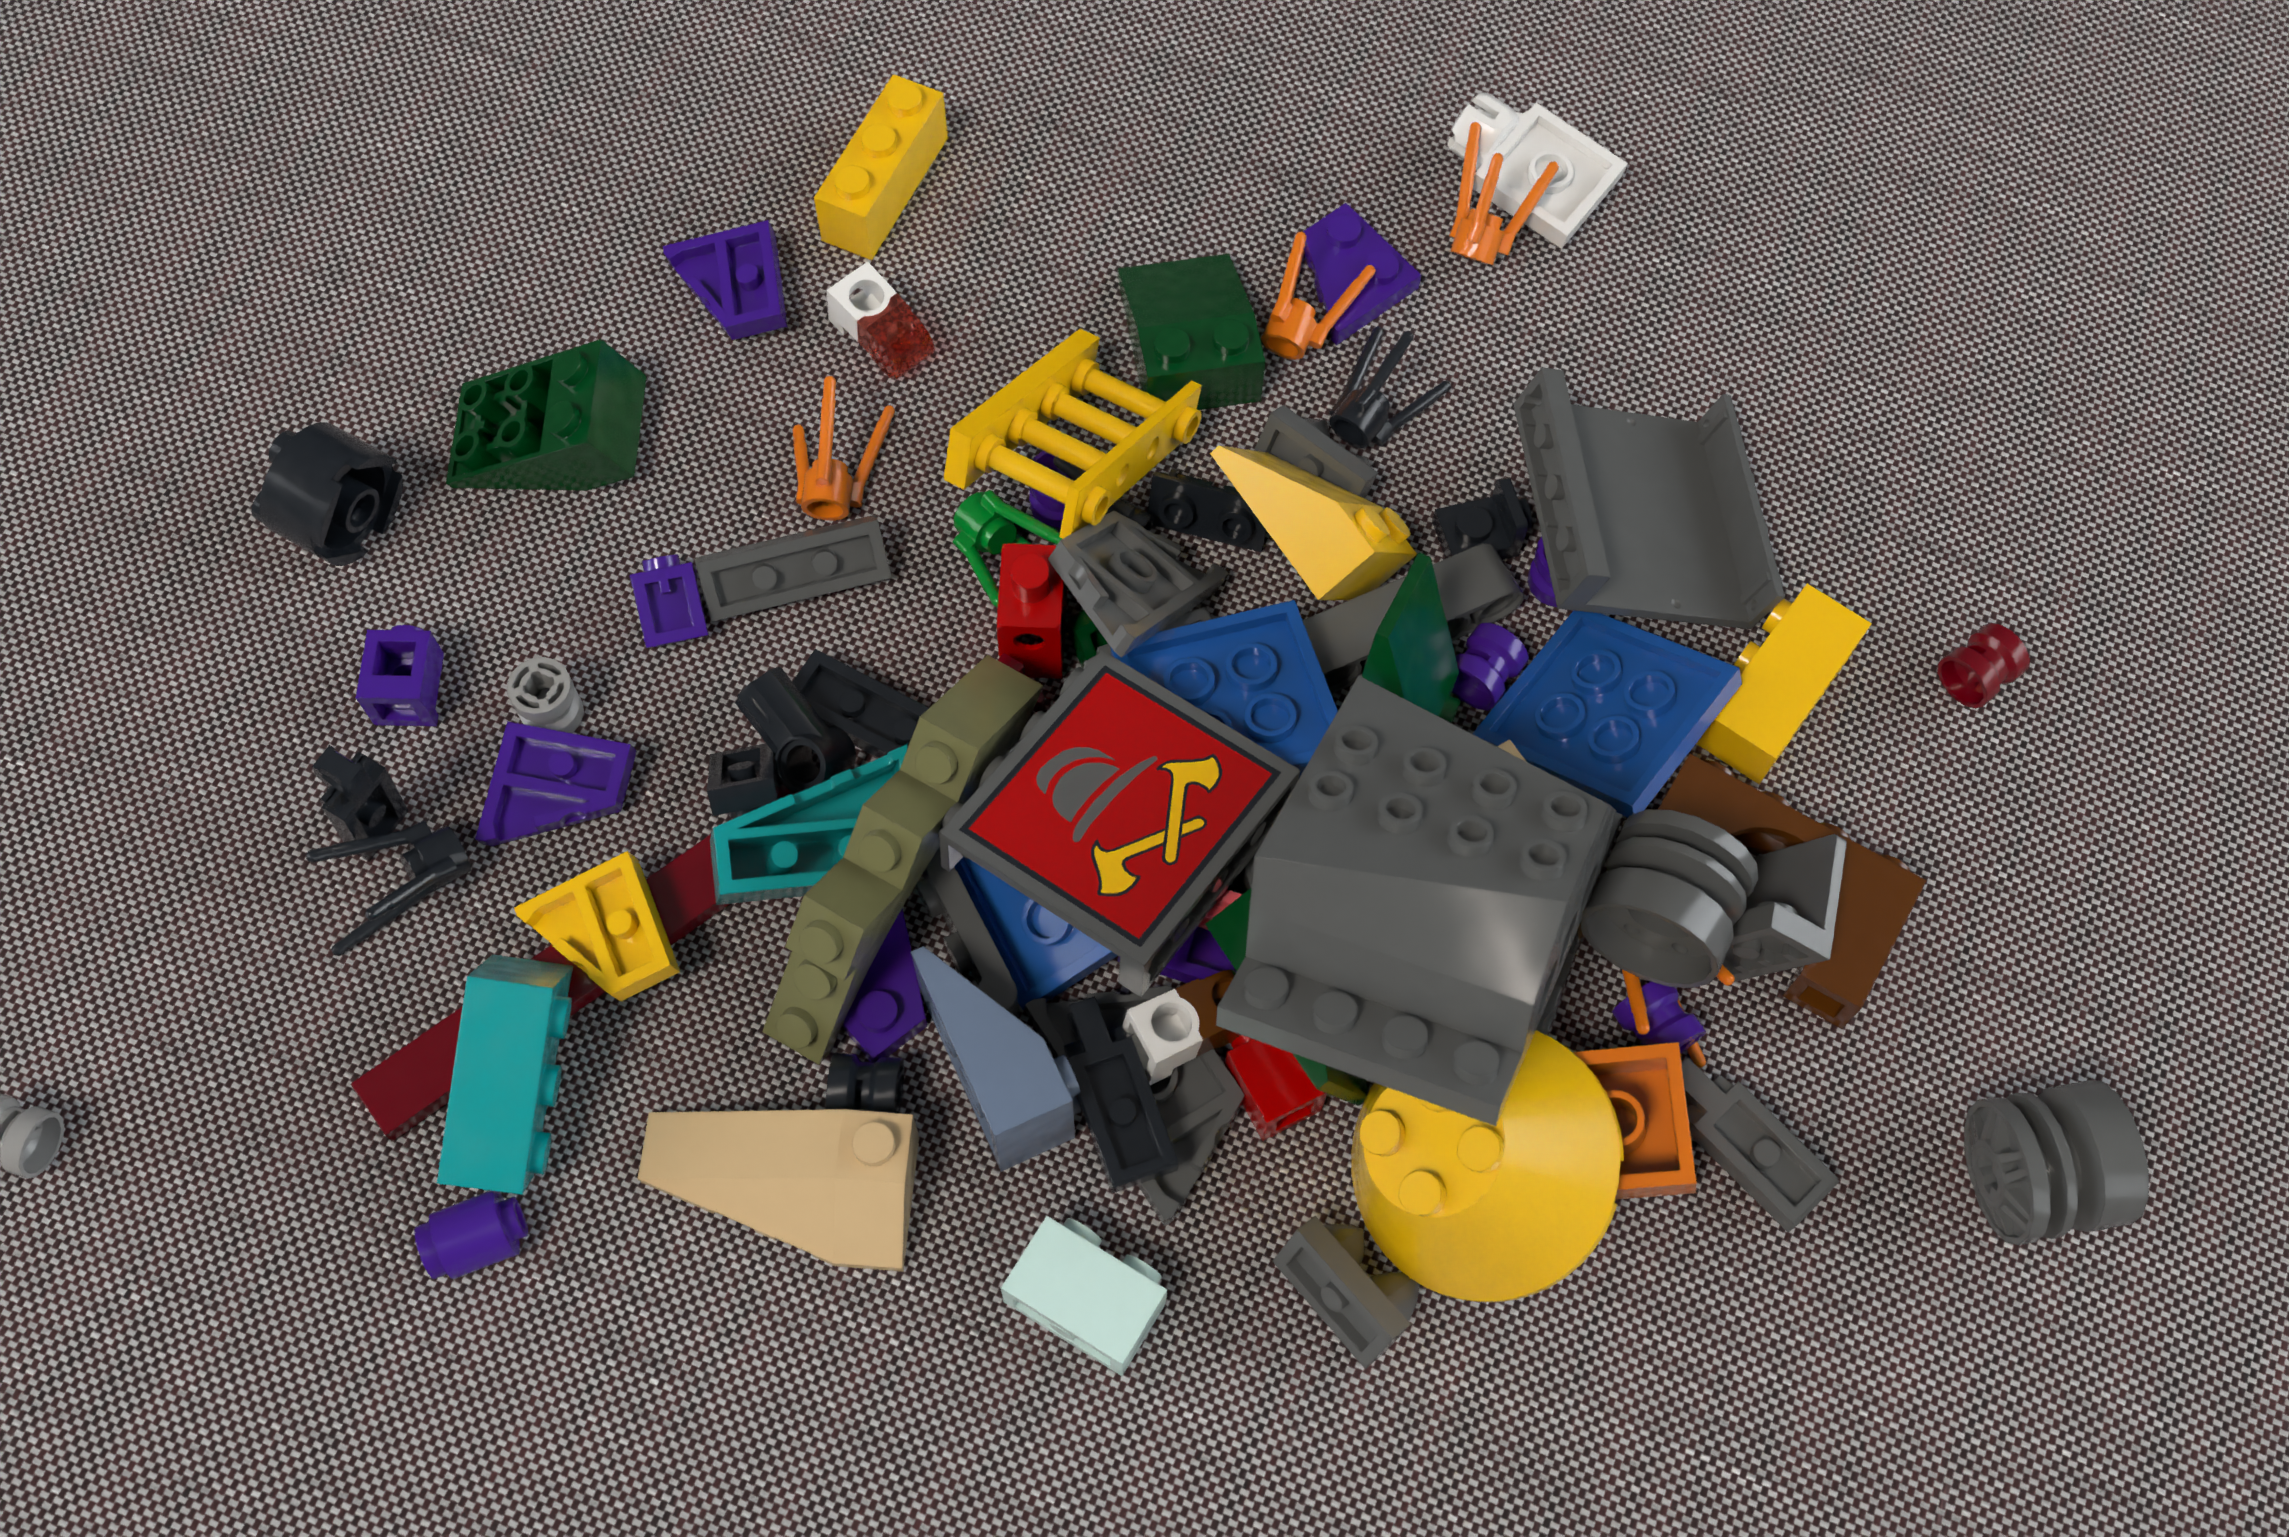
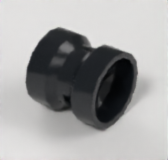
[826,1052,904,1114]

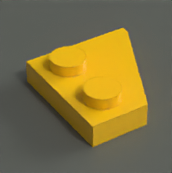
[514,851,680,1002]

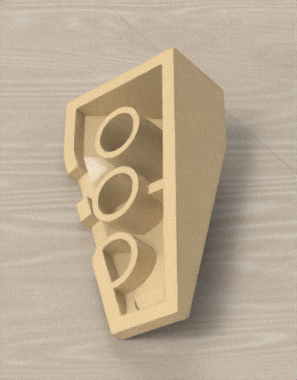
[638,1109,919,1272]

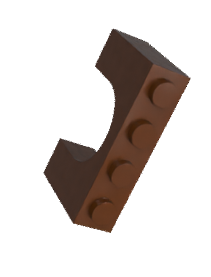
[1658,754,1927,1029]

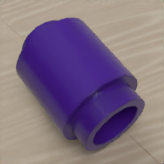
[414,1191,528,1280]

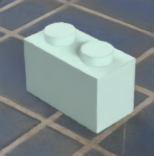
[1001,1216,1167,1376]

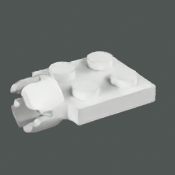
[1447,92,1628,249]

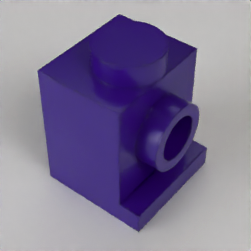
[355,625,444,726]

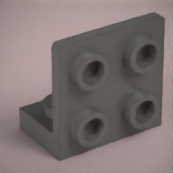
[1723,834,1847,982]

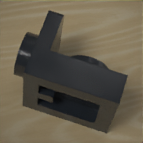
[1432,477,1532,560]

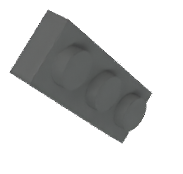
[695,514,892,622]

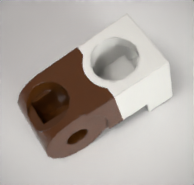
[1122,970,1241,1085]

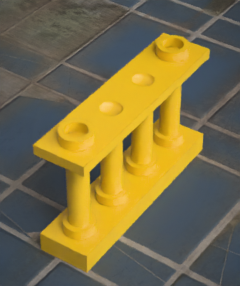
[943,328,1202,539]

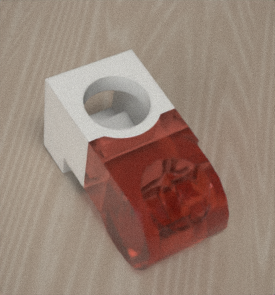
[827,261,935,379]

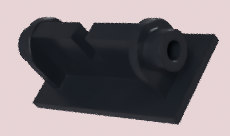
[1147,468,1266,552]

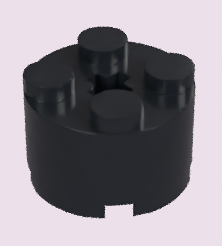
[251,422,403,566]

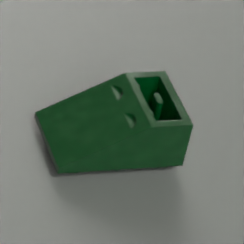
[446,339,647,491]

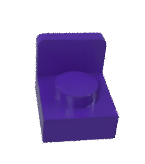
[630,554,709,649]

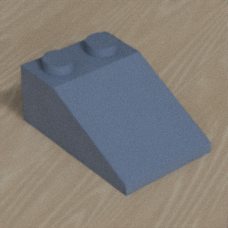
[911,946,1081,1172]

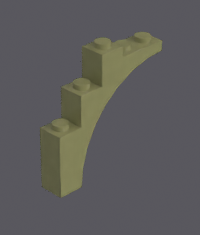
[762,655,1043,1065]

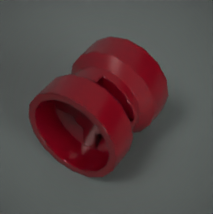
[1937,623,2030,709]

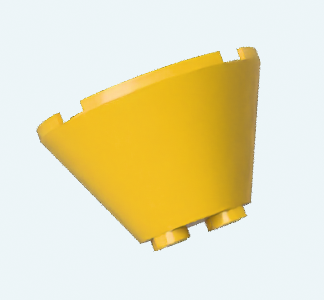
[1351,1030,1624,1302]

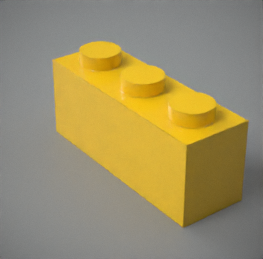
[814,74,948,260]
[1696,584,1872,785]

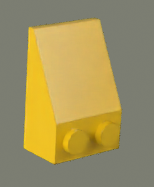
[1210,445,1417,600]

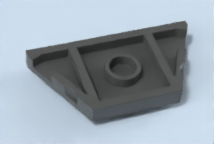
[1048,511,1230,658]
[1025,986,1245,1226]

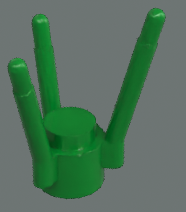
[953,490,1071,607]

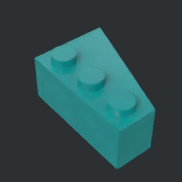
[710,744,908,905]
[437,954,573,1195]

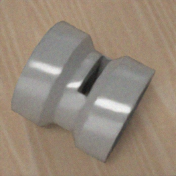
[507,657,584,733]
[0,1093,64,1179]

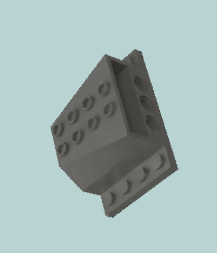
[1216,675,1622,1126]

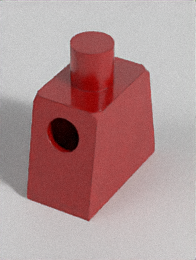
[997,543,1068,679]

